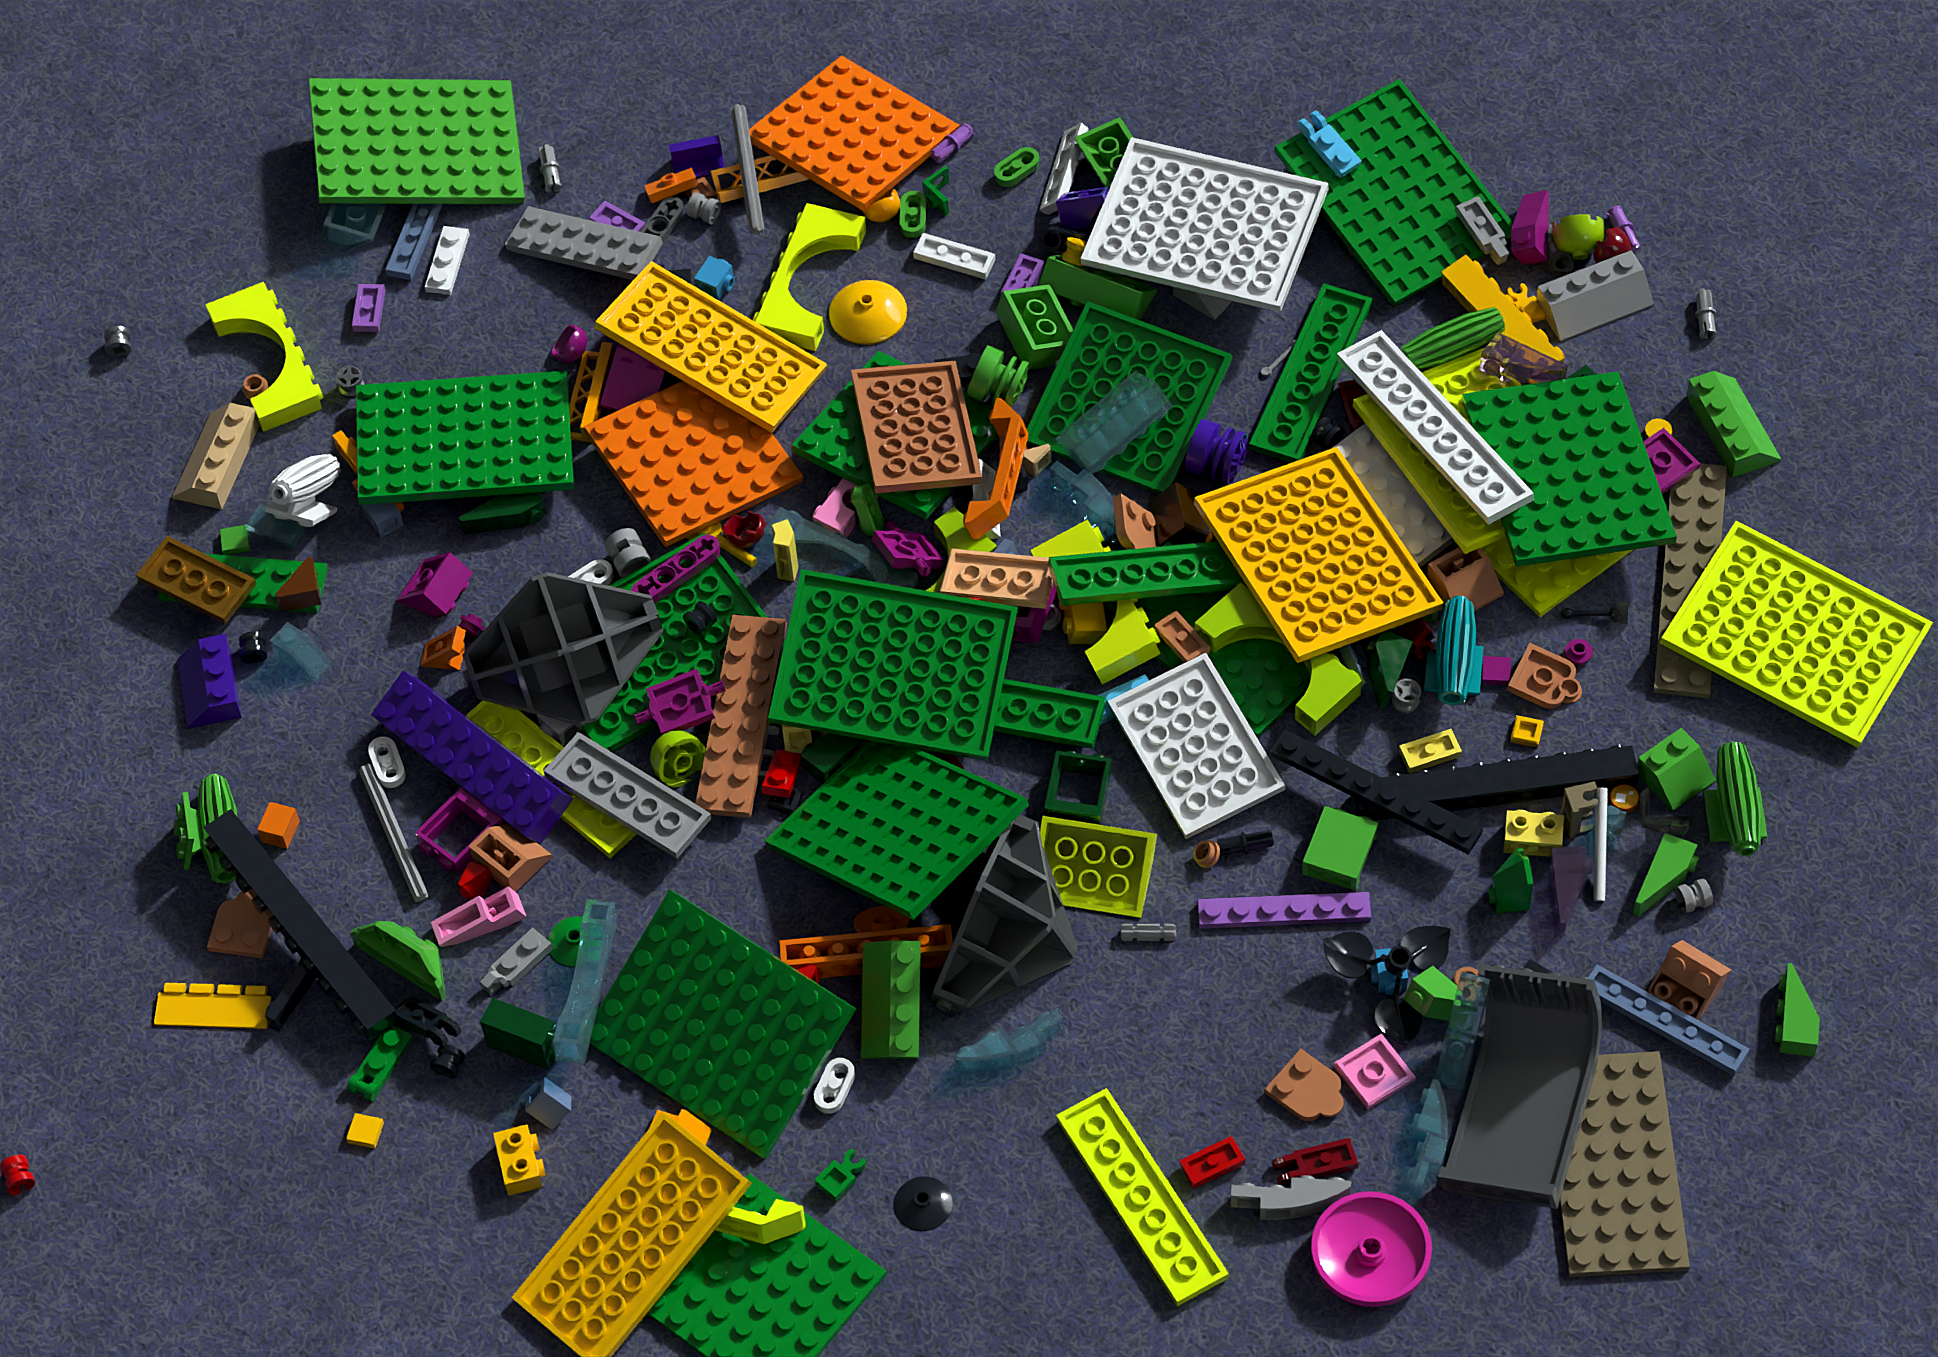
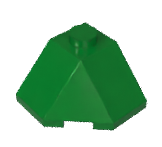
[1487,848,1534,914]

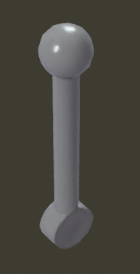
[1261,339,1297,378]

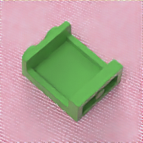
[1302,806,1378,891]

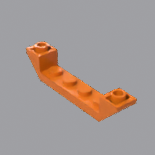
[963,398,1029,539]

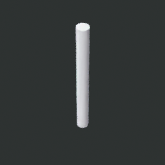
[1593,788,1607,902]

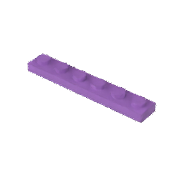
[1198,892,1371,929]

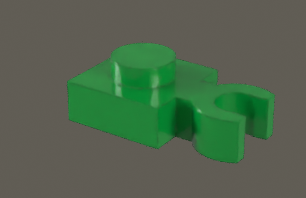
[814,1149,867,1202]

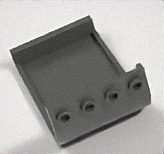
[1438,964,1602,1209]

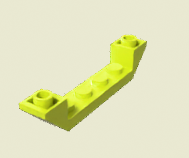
[715,1199,806,1244]

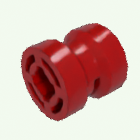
[0,1155,36,1195]

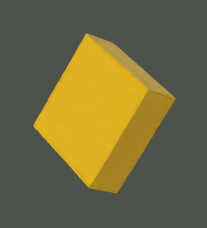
[1511,715,1544,748]
[346,1113,384,1148]

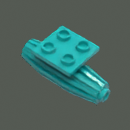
[1424,595,1483,706]

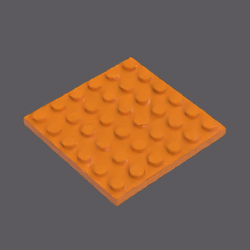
[749,56,959,211]
[584,381,803,547]

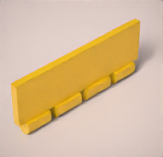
[154,983,272,1029]

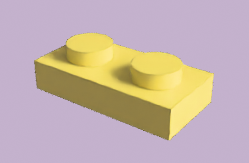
[1399,729,1462,774]

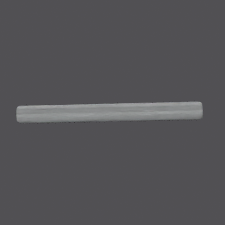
[731,104,764,236]
[359,764,428,902]

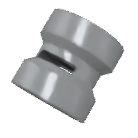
[687,192,721,225]
[1675,878,1713,914]

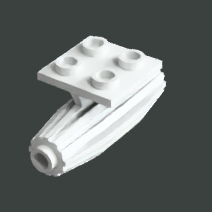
[265,454,341,527]

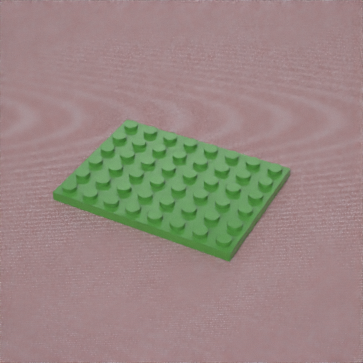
[308,78,525,204]

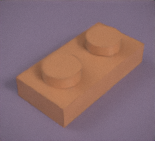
[1154,611,1210,663]

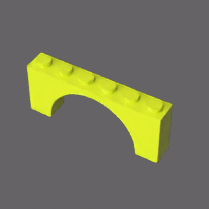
[753,203,866,351]
[205,282,324,432]
[1030,519,1161,685]

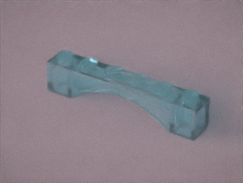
[763,507,919,589]
[553,899,618,1064]

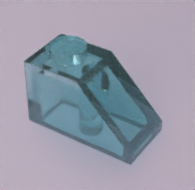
[270,622,333,683]

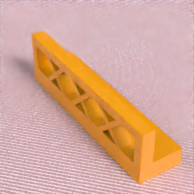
[710,155,809,203]
[569,342,615,442]

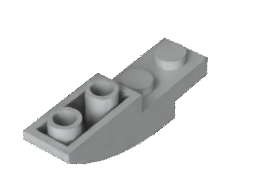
[1231,1176,1351,1220]

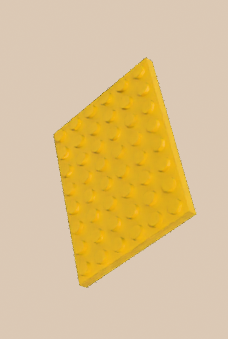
[1194,447,1443,663]

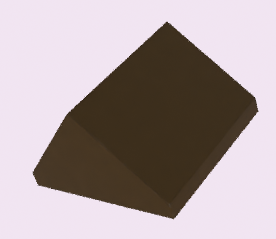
[1149,482,1210,547]

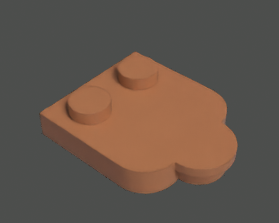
[1113,494,1157,550]
[1506,643,1582,709]
[207,891,272,958]
[1264,1049,1343,1121]

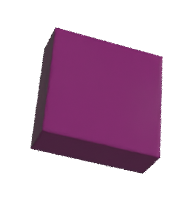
[1482,656,1511,685]

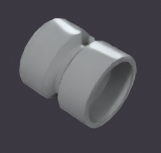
[604,528,651,578]

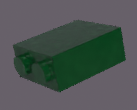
[480,998,563,1070]

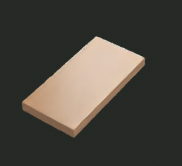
[939,548,1053,609]

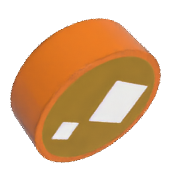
[1610,785,1639,813]

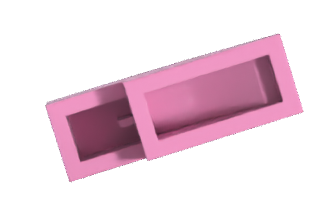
[431,886,526,947]

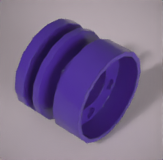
[1185,419,1248,486]

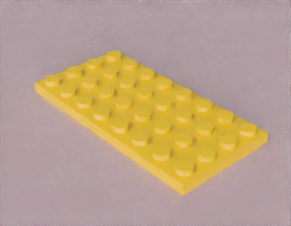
[594,261,827,433]
[511,1112,752,1357]

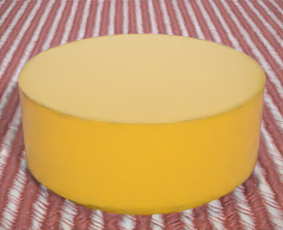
[1644,419,1672,439]

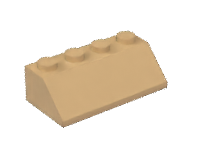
[172,403,260,509]

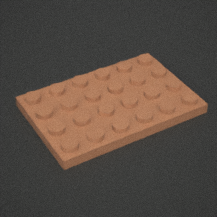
[851,361,982,494]

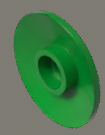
[548,916,604,967]

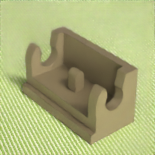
[1561,781,1598,839]

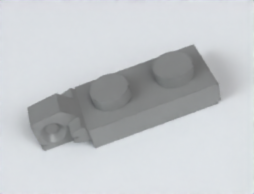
[1455,196,1509,265]
[480,927,553,996]

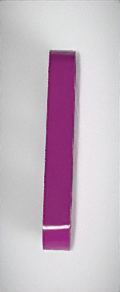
[631,535,720,604]

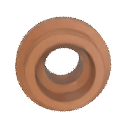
[242,374,269,399]
[1193,840,1220,868]

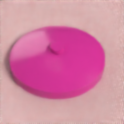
[1311,1192,1432,1307]

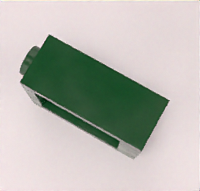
[1044,751,1112,825]

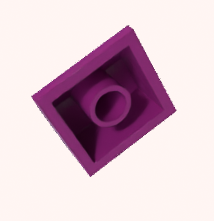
[396,552,473,617]

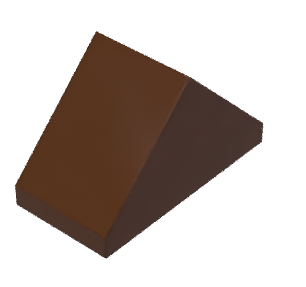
[275,556,322,612]

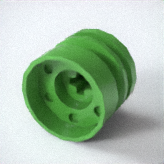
[966,345,1029,408]

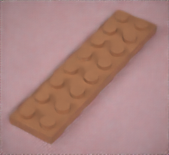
[695,615,787,818]

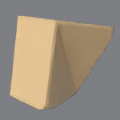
[1022,444,1051,477]

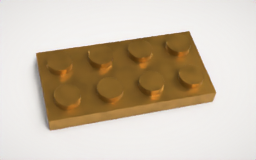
[136,536,257,625]

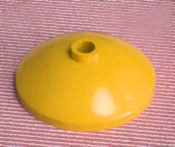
[829,280,907,345]

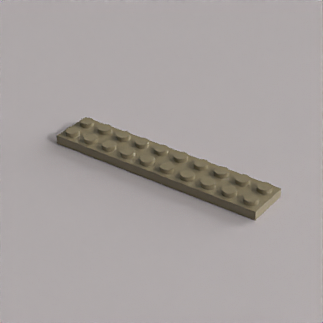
[1653,463,1727,699]

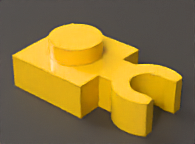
[1507,283,1546,323]

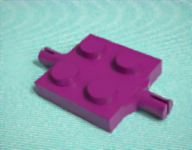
[872,521,943,576]
[634,669,726,735]

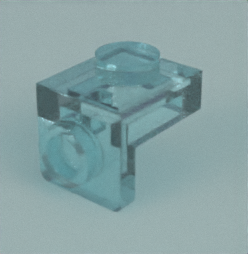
[1589,806,1627,851]

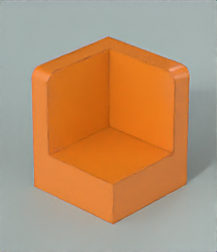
[257,802,300,849]

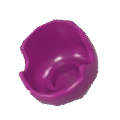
[551,324,587,363]

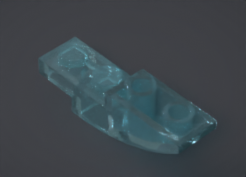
[1050,461,1122,545]
[1434,972,1491,1091]
[953,1008,1065,1073]
[1405,1079,1448,1199]

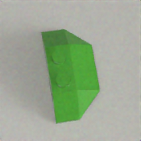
[350,921,446,1001]

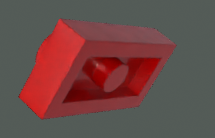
[762,749,802,798]
[1180,1136,1246,1189]

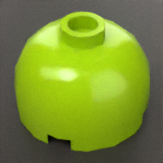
[1551,214,1604,260]
[650,731,706,787]

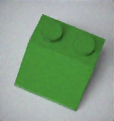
[1637,728,1716,811]

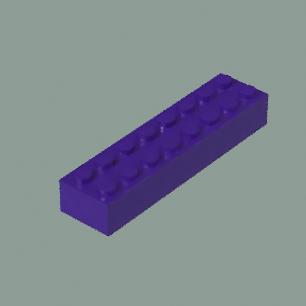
[371,670,573,844]

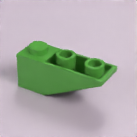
[1775,963,1820,1057]

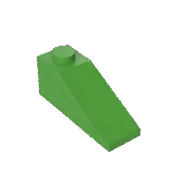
[1633,833,1700,916]

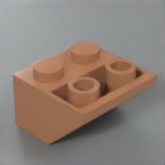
[1427,547,1504,611]
[469,823,552,892]
[1647,940,1731,1020]

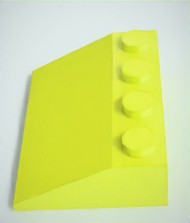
[1040,816,1157,918]

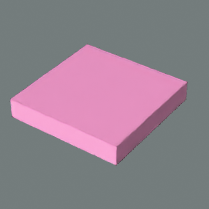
[1334,1034,1416,1109]

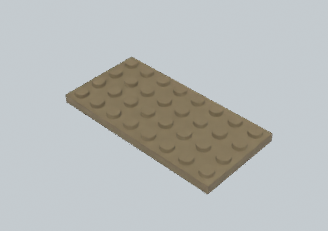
[1560,1051,1690,1277]

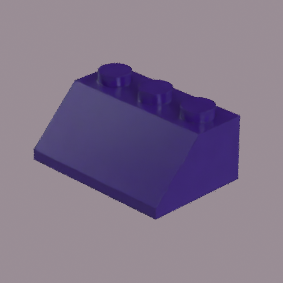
[177,634,242,729]

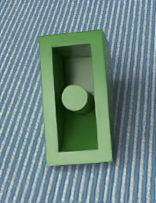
[1403,966,1476,1023]

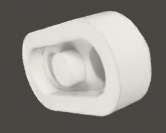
[568,559,613,585]
[368,737,406,788]
[814,1058,855,1114]

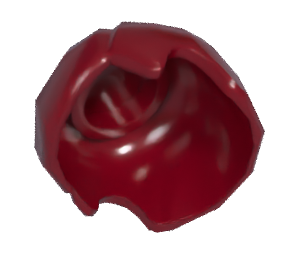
[1593,227,1631,264]
[722,511,766,549]

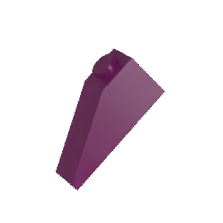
[1511,190,1549,265]

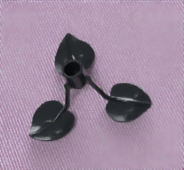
[1323,926,1451,1045]

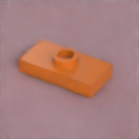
[644,168,699,203]

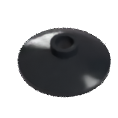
[894,1177,953,1231]

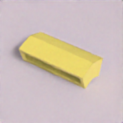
[772,519,799,582]

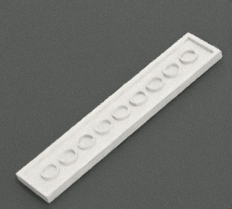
[1337,330,1534,525]

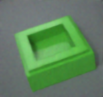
[220,525,250,555]

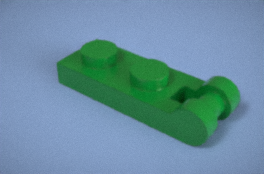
[346,1026,414,1102]

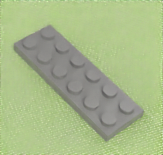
[505,206,663,280]
[544,732,711,859]

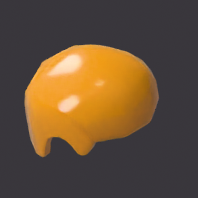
[863,189,901,222]

